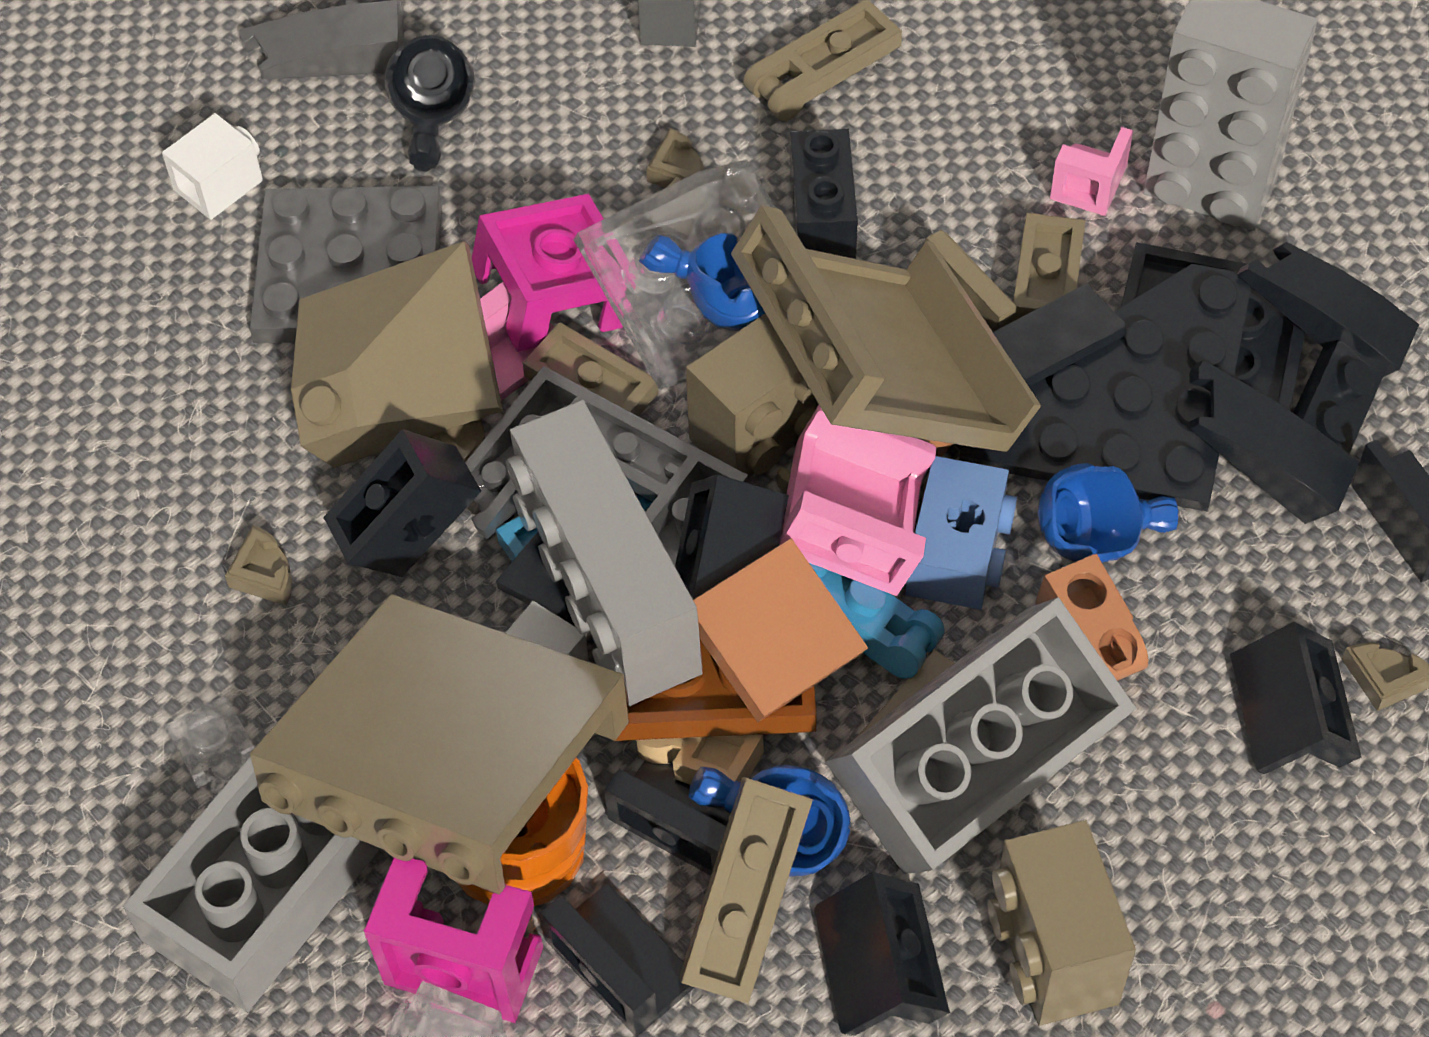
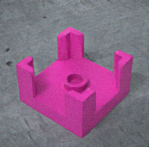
[472,194,638,352]
[364,858,543,1023]

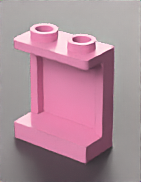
[779,405,936,596]

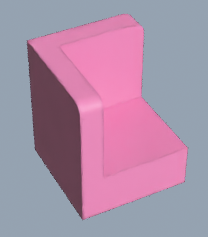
[1050,127,1133,216]

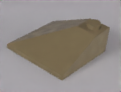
[291,241,503,468]

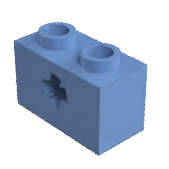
[906,456,1017,610]

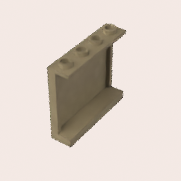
[731,205,1041,452]
[250,594,629,895]

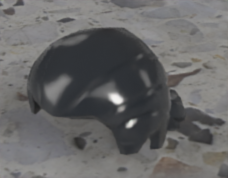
[384,34,475,172]

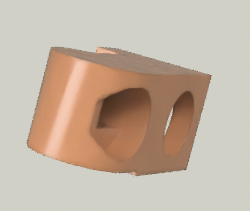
[1035,553,1148,681]

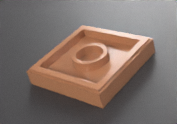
[693,538,868,723]

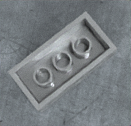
[1144,0,1318,231]
[506,400,703,706]
[825,597,1136,874]
[123,756,381,1013]

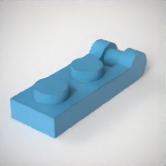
[809,563,945,679]

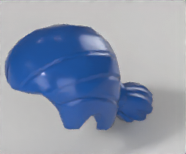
[639,233,765,331]
[1037,463,1178,563]
[688,765,850,876]

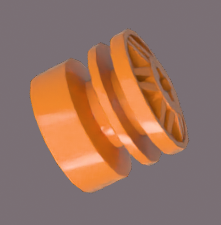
[458,758,588,906]

